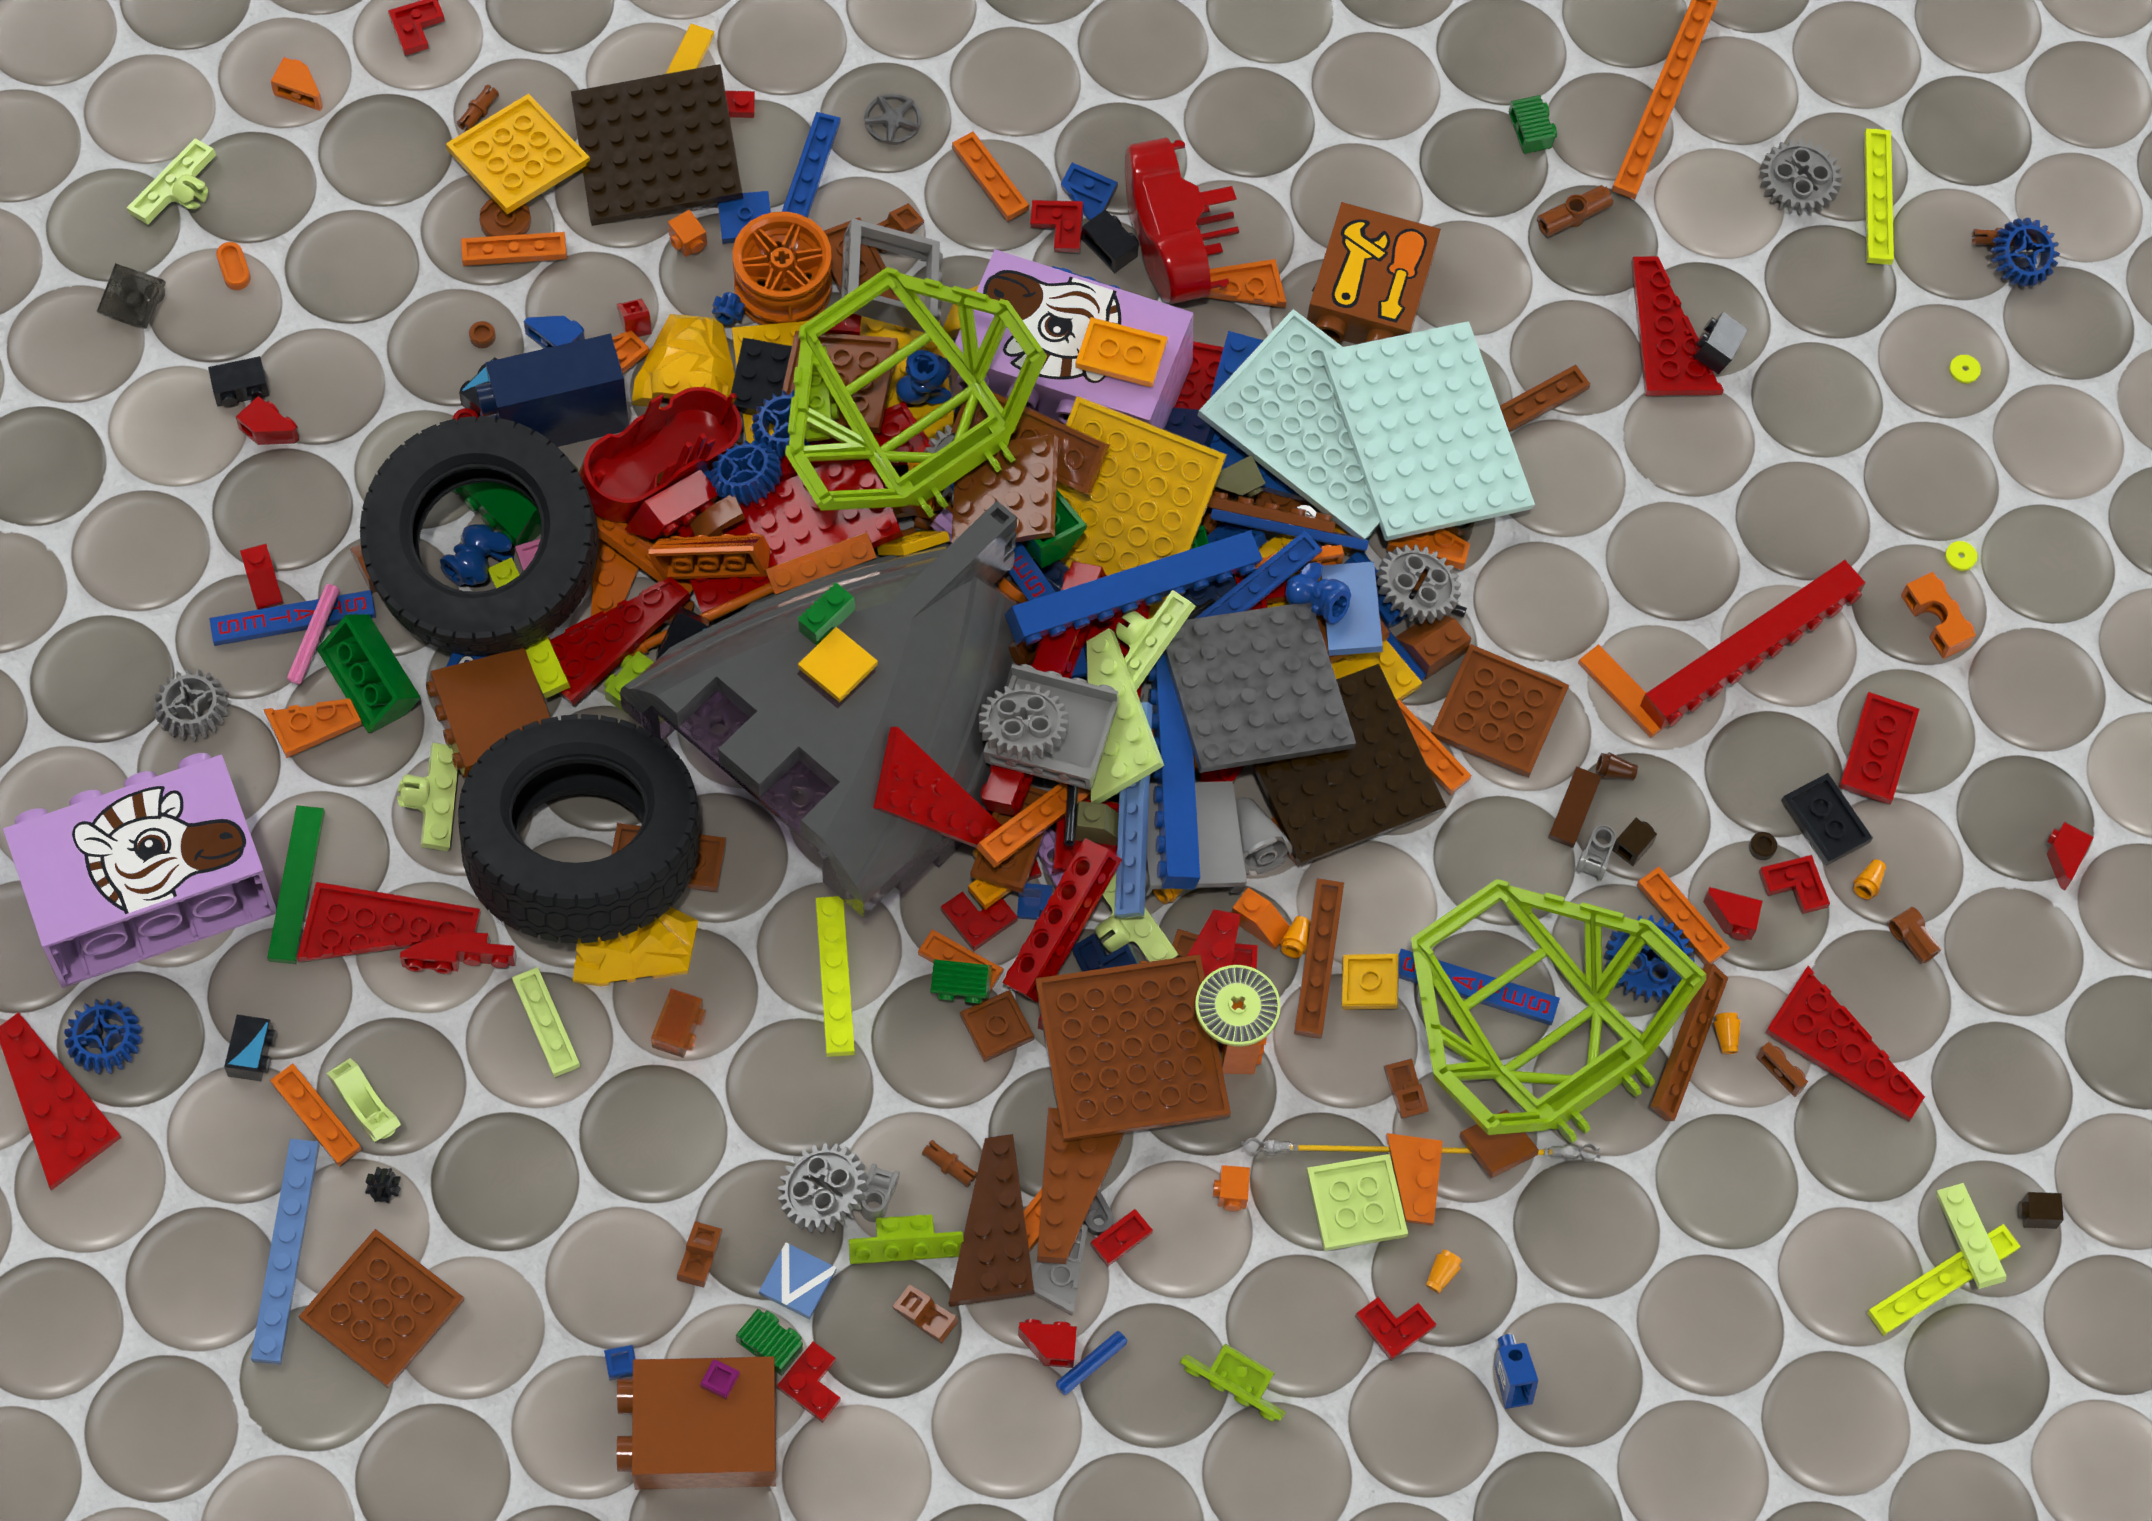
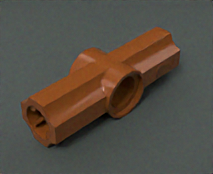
[1537,185,1613,237]

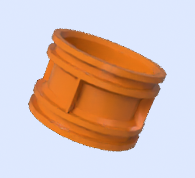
[732,212,832,325]

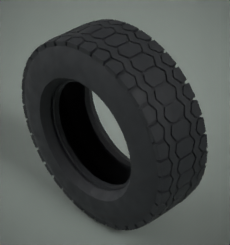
[360,416,599,656]
[458,714,699,943]

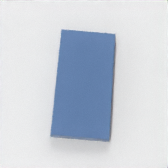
[1321,562,1383,656]

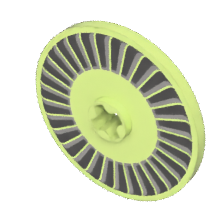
[1195,965,1280,1047]

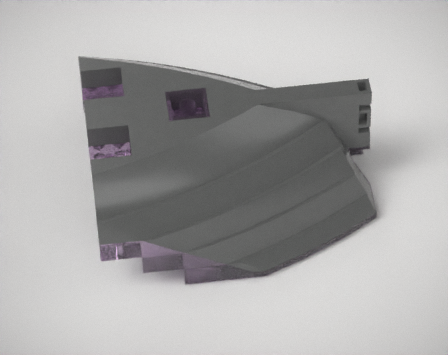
[620,501,1034,918]

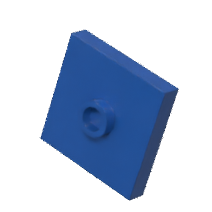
[718,191,771,244]

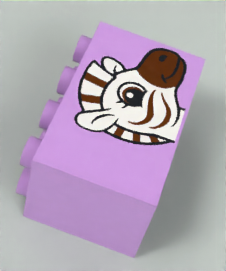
[950,249,1193,429]
[3,753,276,988]

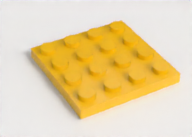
[446,93,590,215]

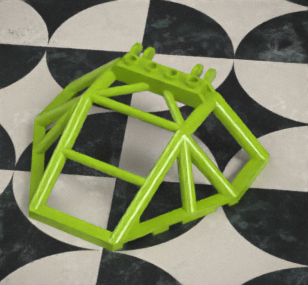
[785,267,1047,518]
[1411,879,1706,1143]

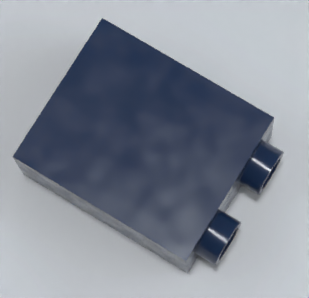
[475,333,629,447]

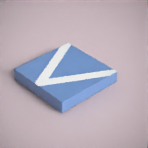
[759,1243,837,1320]

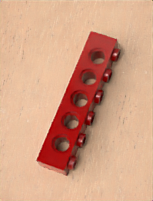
[1002,838,1122,1004]

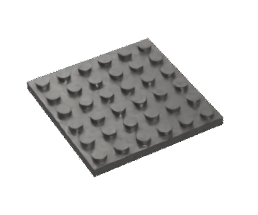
[1163,603,1356,773]

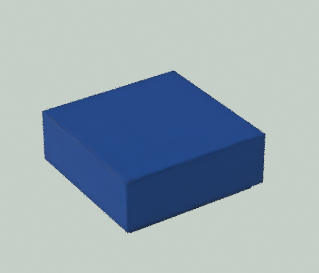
[604,1345,635,1381]

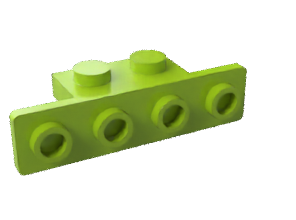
[805,346,839,442]
[849,1214,964,1264]
[1180,1343,1286,1421]

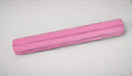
[287,584,340,685]

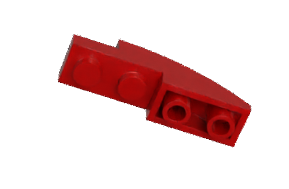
[400,932,517,974]

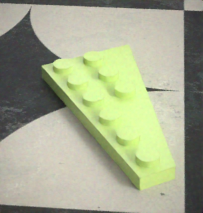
[1087,628,1164,804]

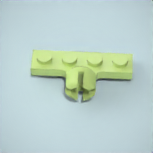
[127,138,216,225]
[1116,590,1196,691]
[397,743,458,851]
[1095,872,1179,962]

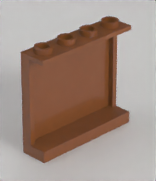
[426,647,550,778]

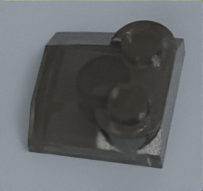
[97,263,166,329]

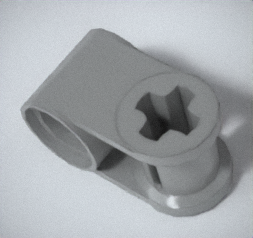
[1576,825,1616,881]
[861,1163,900,1222]

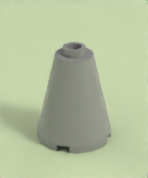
[1235,797,1292,874]

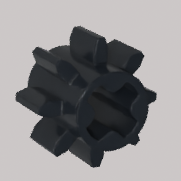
[365,1167,401,1203]

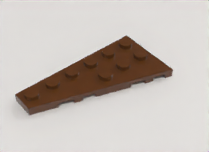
[948,1134,1035,1307]

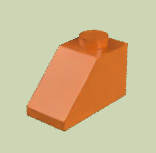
[271,57,322,111]
[1231,887,1290,950]

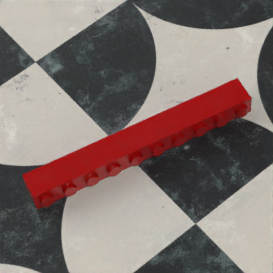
[1640,560,1866,729]
[981,561,1106,816]

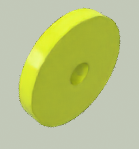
[1949,355,1981,384]
[1945,541,1977,571]

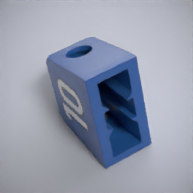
[1494,1334,1538,1409]

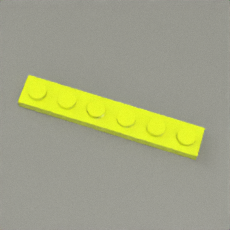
[1864,128,1894,265]
[488,557,570,698]
[816,896,855,1057]
[1867,1224,2021,1336]

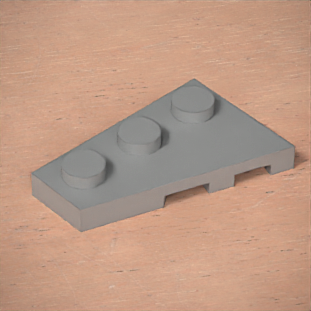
[1032,1224,1088,1315]

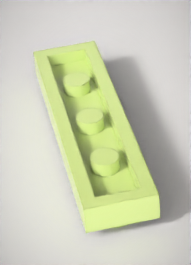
[512,967,580,1078]
[1936,1183,2006,1289]

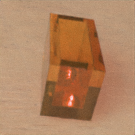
[651,988,706,1058]

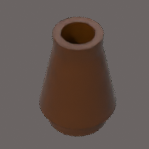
[1596,752,1638,780]

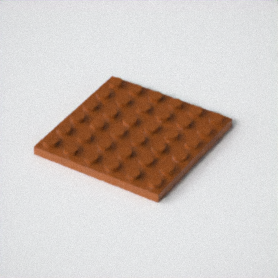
[1035,955,1231,1142]

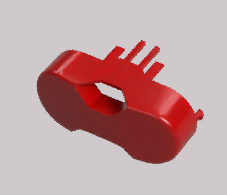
[1125,137,1239,304]
[579,387,742,522]

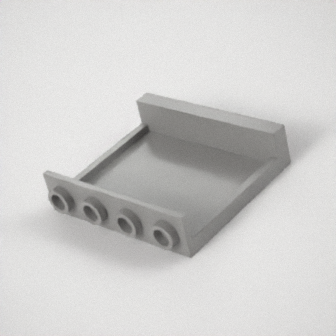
[983,664,1119,790]
[1145,781,1247,896]

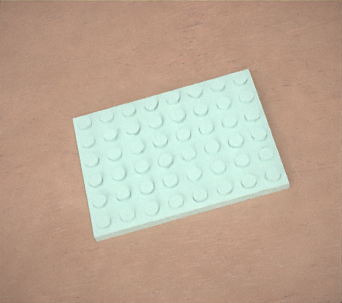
[1197,309,1380,539]
[1321,321,1535,541]

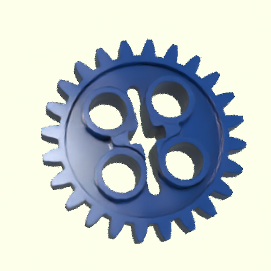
[1604,915,1695,1003]

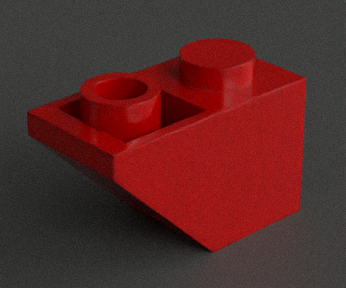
[235,396,299,445]
[1018,1319,1077,1368]

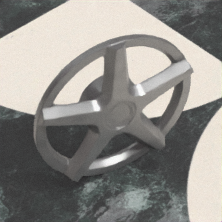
[864,94,921,143]

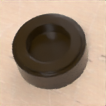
[1749,832,1777,860]

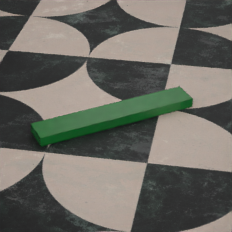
[267,805,325,964]

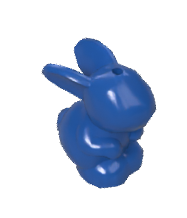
[896,350,952,404]
[440,524,514,586]
[1285,562,1351,624]

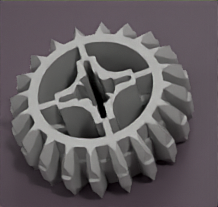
[153,669,229,741]

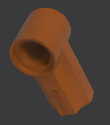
[1888,907,1942,964]

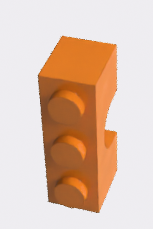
[1901,572,1976,659]

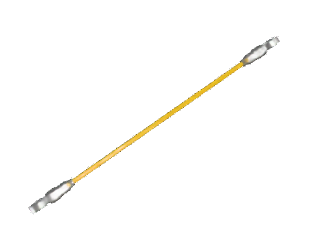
[1241,1138,1601,1162]

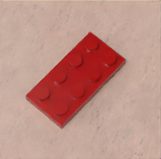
[1839,692,1920,805]

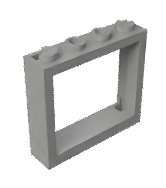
[840,218,943,332]

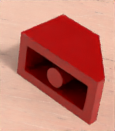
[240,544,284,610]
[2047,822,2094,890]
[1703,887,1763,940]

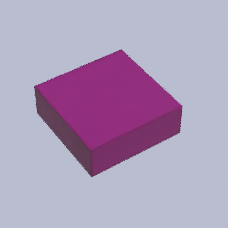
[700,1359,740,1400]

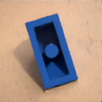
[524,316,585,348]

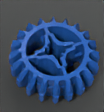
[1990,218,2060,287]
[751,390,818,459]
[710,440,783,507]
[64,998,142,1074]

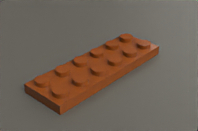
[951,391,1110,495]

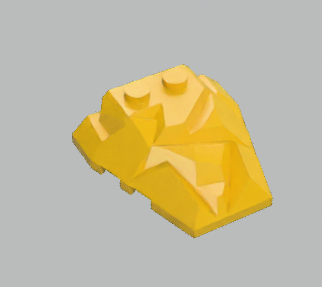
[631,314,735,407]
[573,907,698,987]

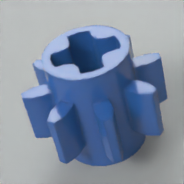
[712,292,745,325]

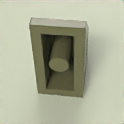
[1215,455,1266,498]
[1075,801,1119,846]

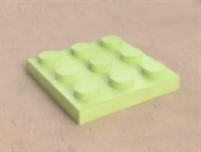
[1306,1154,1408,1251]

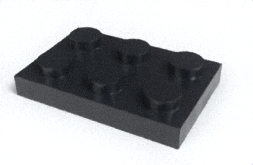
[731,338,792,415]
[1781,773,1873,866]

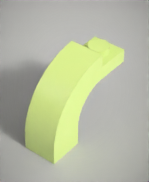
[326,1058,401,1142]

